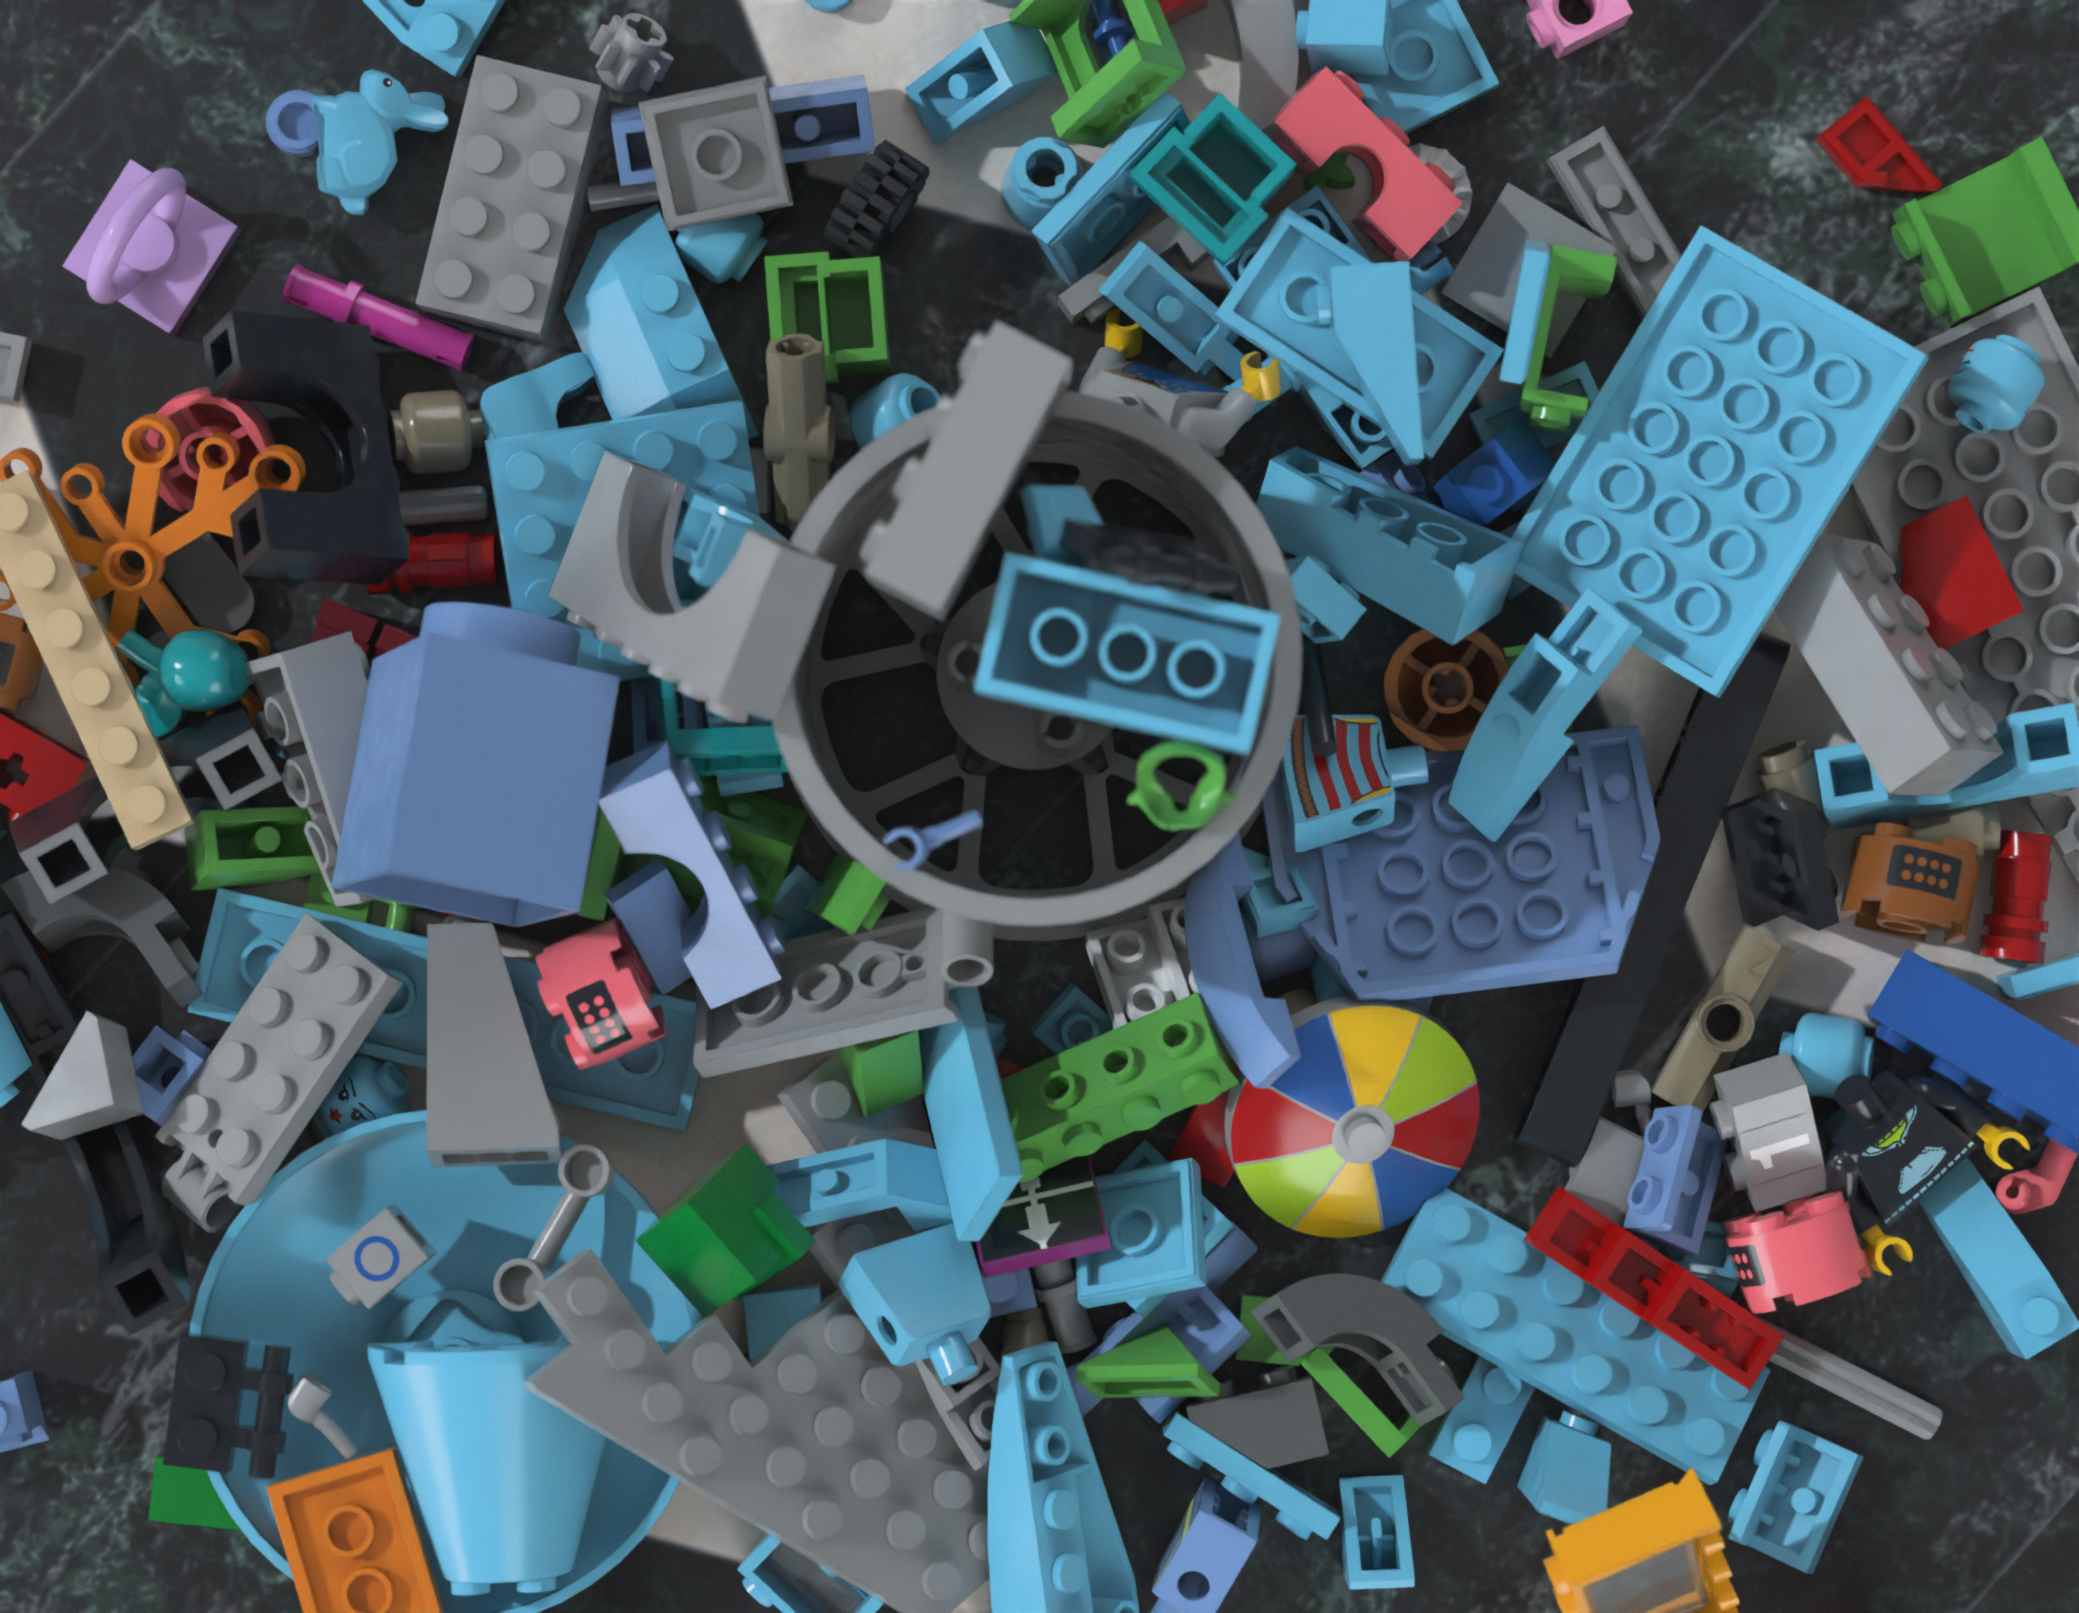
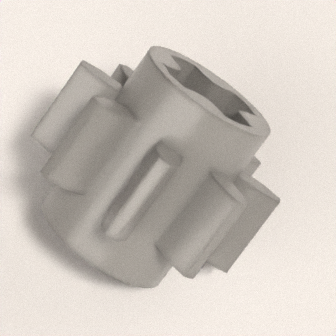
[589,13,674,93]

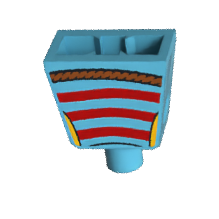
[1279,715,1428,853]

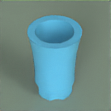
[1001,137,1086,231]

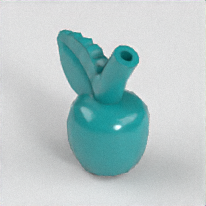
[117,629,250,737]

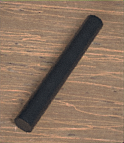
[1300,630,1338,757]

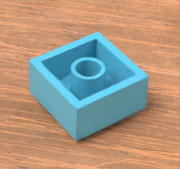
[1284,556,1367,644]

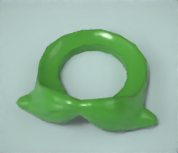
[1127,741,1236,830]

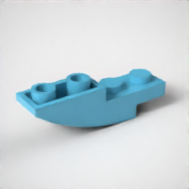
[1448,588,1643,842]

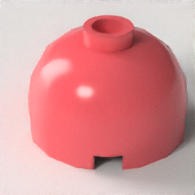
[146,387,275,513]

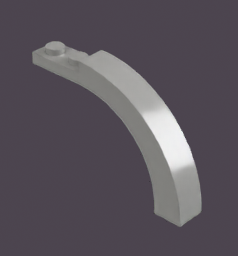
[1058,0,1299,325]

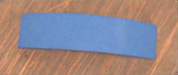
[1184,832,1301,1089]

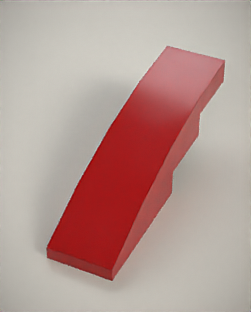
[1523,1186,1785,1390]

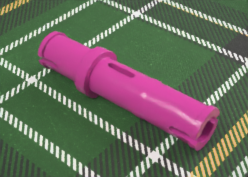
[282,263,476,373]

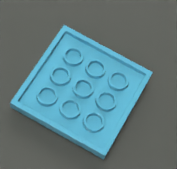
[485,400,760,682]

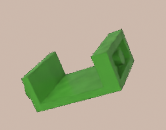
[1891,137,2079,327]
[1517,245,1618,434]

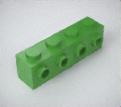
[1000,992,1240,1182]

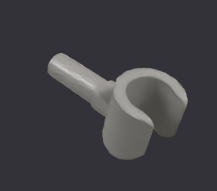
[1610,1070,1652,1137]
[288,1373,359,1460]

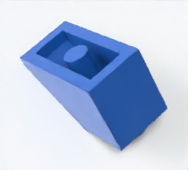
[1427,418,1556,527]

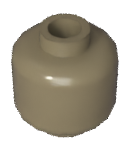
[388,390,484,475]

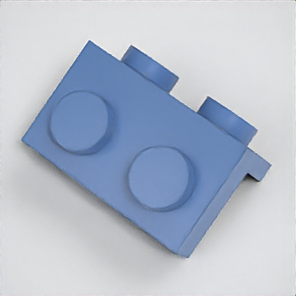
[1623,1105,1728,1256]

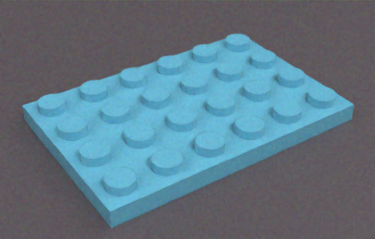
[1511,226,1929,698]

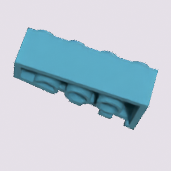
[1256,446,1523,645]

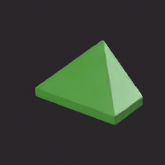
[1075,1323,1220,1398]

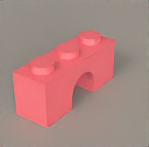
[1261,66,1463,262]

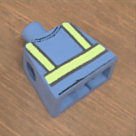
[1150,1476,1261,1613]

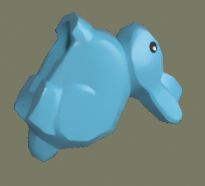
[312,69,448,215]

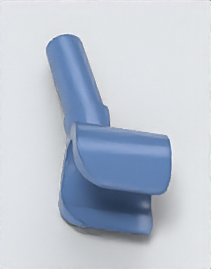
[884,810,983,870]

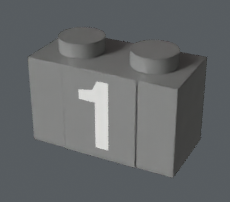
[1710,1052,1826,1212]

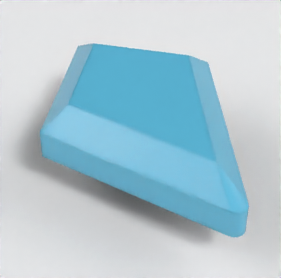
[1021,485,1124,579]

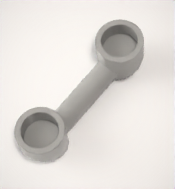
[493,1144,615,1311]

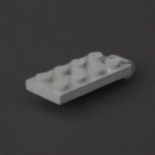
[693,906,994,1079]
[155,913,403,1233]

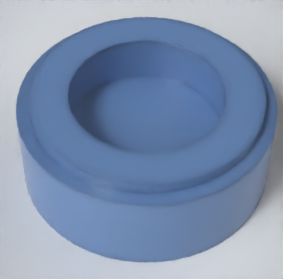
[266,90,319,157]

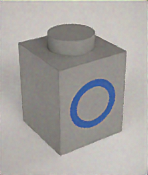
[326,1204,437,1310]

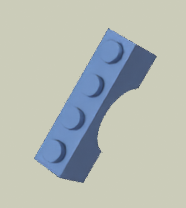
[599,739,786,1010]

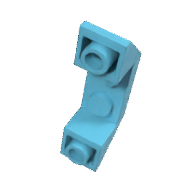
[766,1138,953,1231]

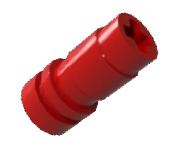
[367,530,500,595]
[1979,830,2052,964]

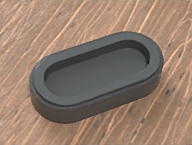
[163,525,258,635]

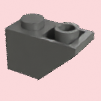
[1184,1365,1330,1469]

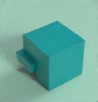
[1129,92,1297,266]

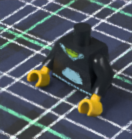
[1821,1071,2030,1276]

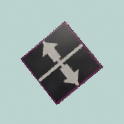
[976,1155,1111,1278]

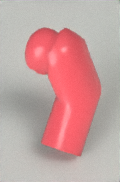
[1995,1139,2077,1214]

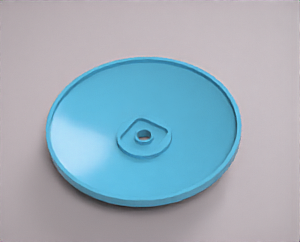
[189,1109,703,1613]

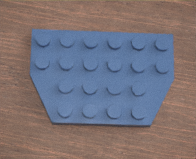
[1261,725,1660,1002]

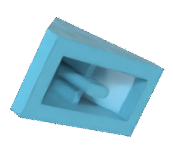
[1339,1475,1415,1590]

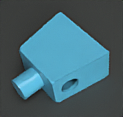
[838,1223,991,1385]

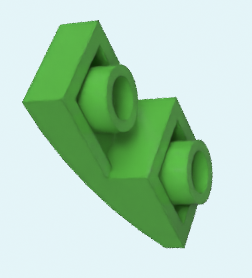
[802,855,890,935]

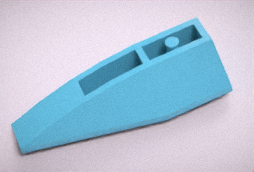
[987,1341,1140,1613]

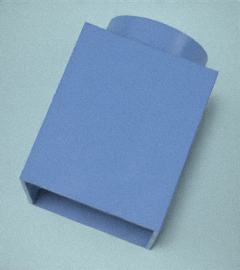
[331,602,620,927]

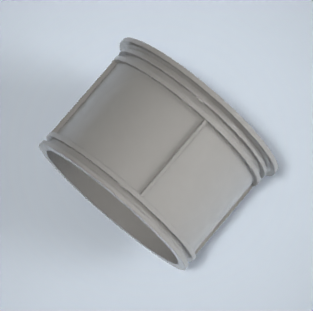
[772,391,1302,941]

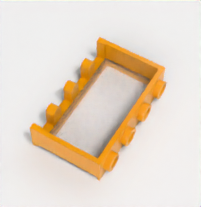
[1543,1468,1740,1613]

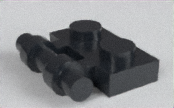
[1059,518,1237,597]
[163,1332,294,1479]

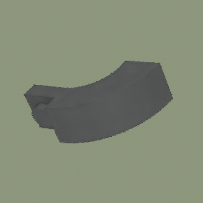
[0,865,204,1008]
[1251,1274,1465,1427]

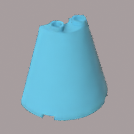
[367,1336,606,1595]

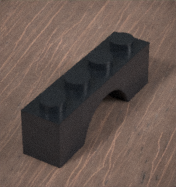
[8,700,283,905]

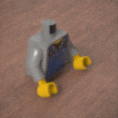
[1079,308,1281,457]

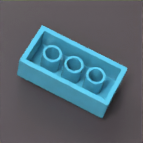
[974,552,1281,756]

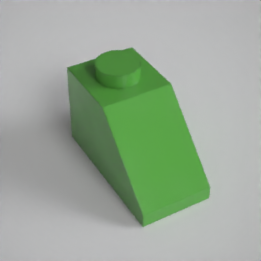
[185,806,321,891]

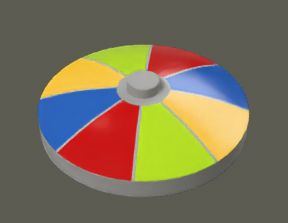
[1224,995,1480,1238]

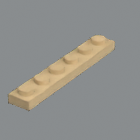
[0,470,196,850]

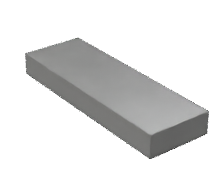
[1547,126,1682,321]

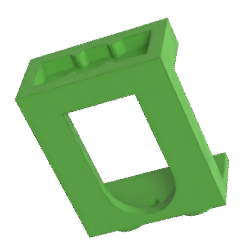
[1009,0,1187,149]

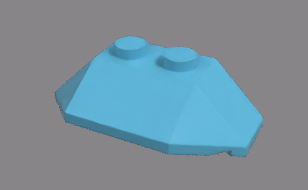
[564,204,760,441]

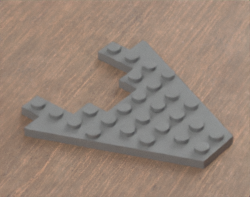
[523,1056,990,1613]

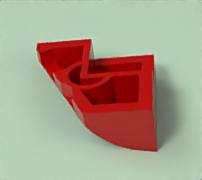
[1898,495,2024,649]

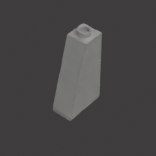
[426,915,564,1167]

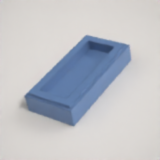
[604,858,692,996]

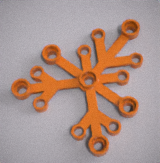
[0,414,306,729]

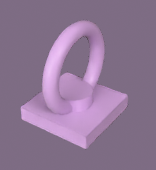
[63,159,242,337]

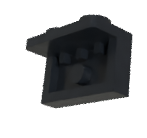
[1721,787,1840,931]

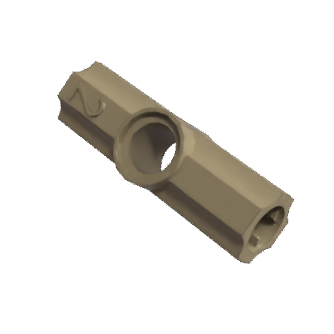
[763,334,835,531]
[1650,924,1795,1113]

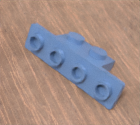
[1066,1221,1258,1424]

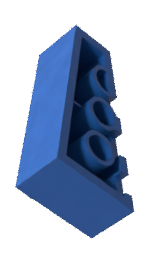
[1867,949,2079,1155]

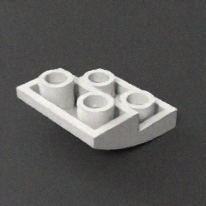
[1085,897,1200,1029]

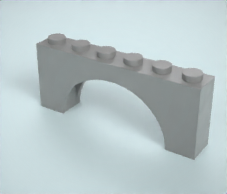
[549,451,836,723]

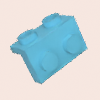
[1728,1420,1864,1575]

